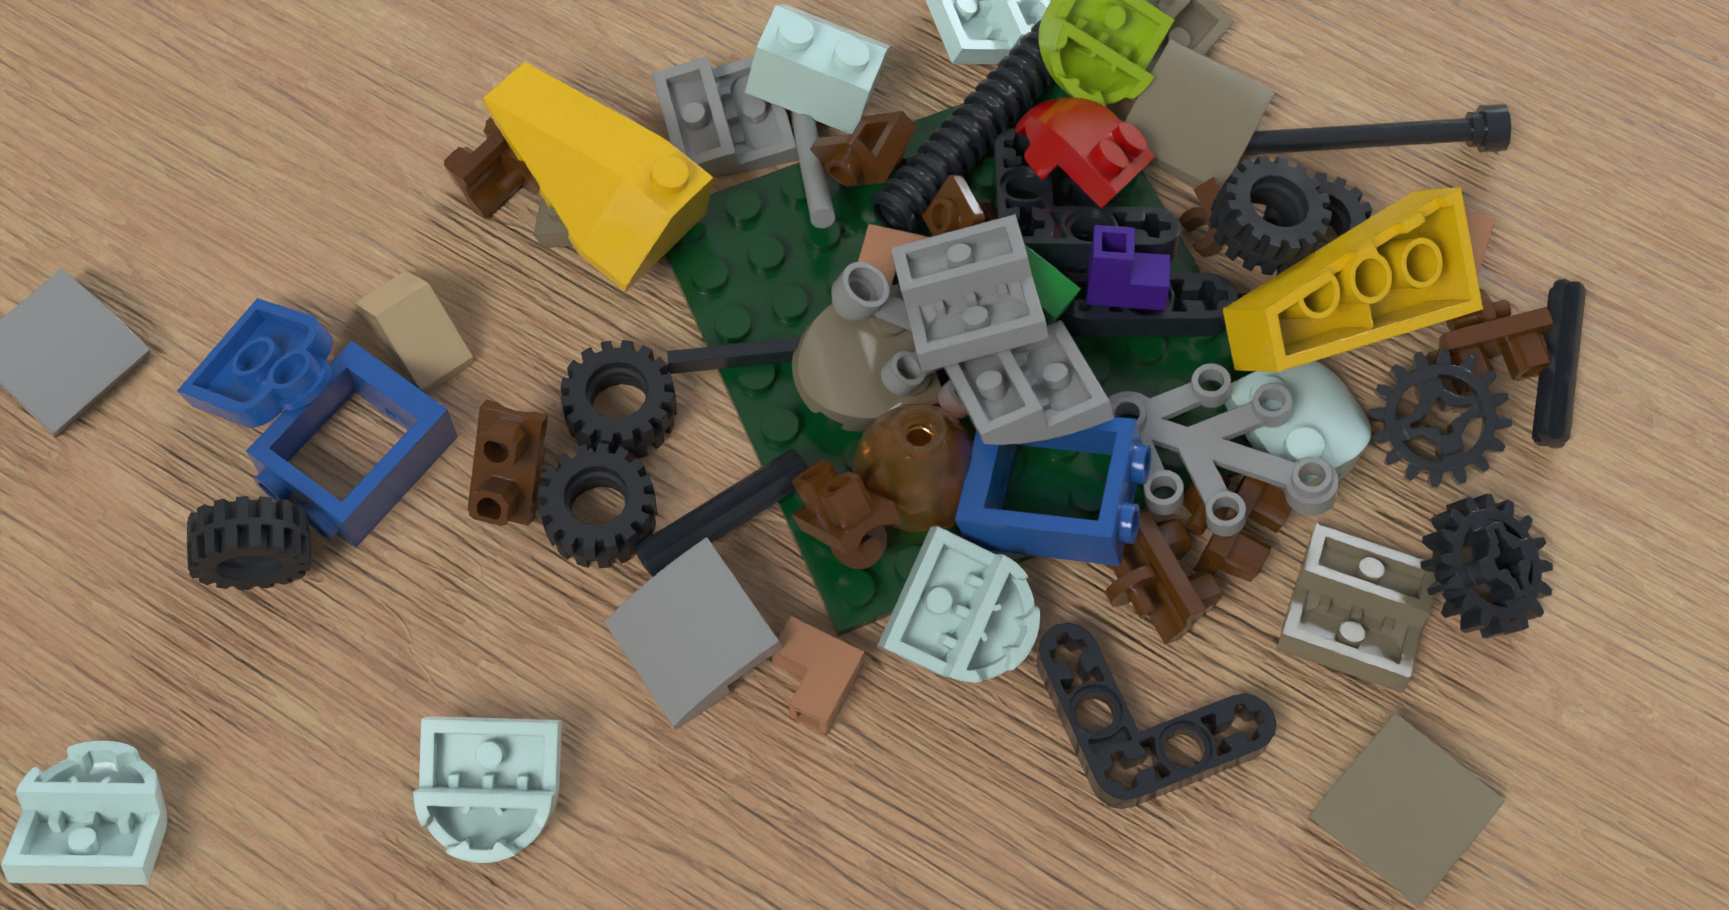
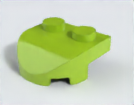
[1038,0,1175,107]

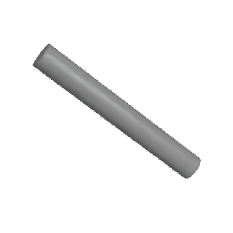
[790,111,835,228]

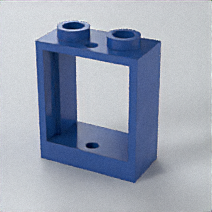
[246,341,458,548]
[955,417,1151,566]

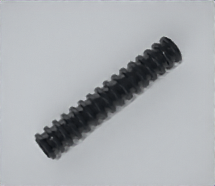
[870,16,1054,233]

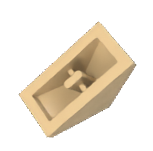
[354,271,475,394]

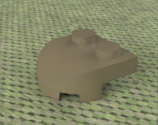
[792,284,941,432]

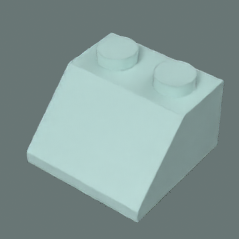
[745,4,891,134]

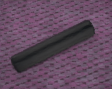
[1532,279,1586,449]
[635,449,808,577]

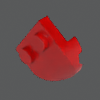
[1016,97,1156,209]

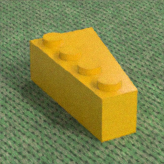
[1223,187,1483,372]

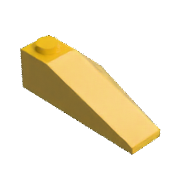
[483,61,713,292]

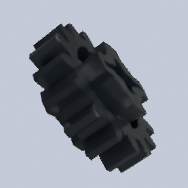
[1368,349,1512,488]
[1420,494,1553,639]

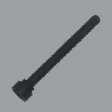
[1242,104,1511,156]

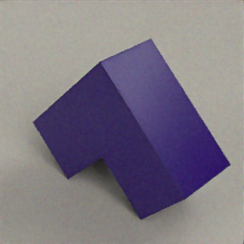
[1086,225,1170,310]

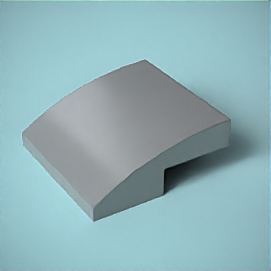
[652,56,799,176]
[891,214,1050,373]
[0,268,151,438]
[944,320,1114,445]
[604,537,782,730]

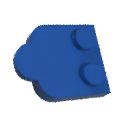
[177,298,333,428]

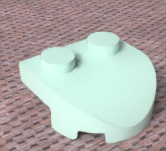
[925,0,1051,64]
[1224,361,1371,486]
[877,526,1040,683]
[413,716,562,863]
[1,740,167,885]

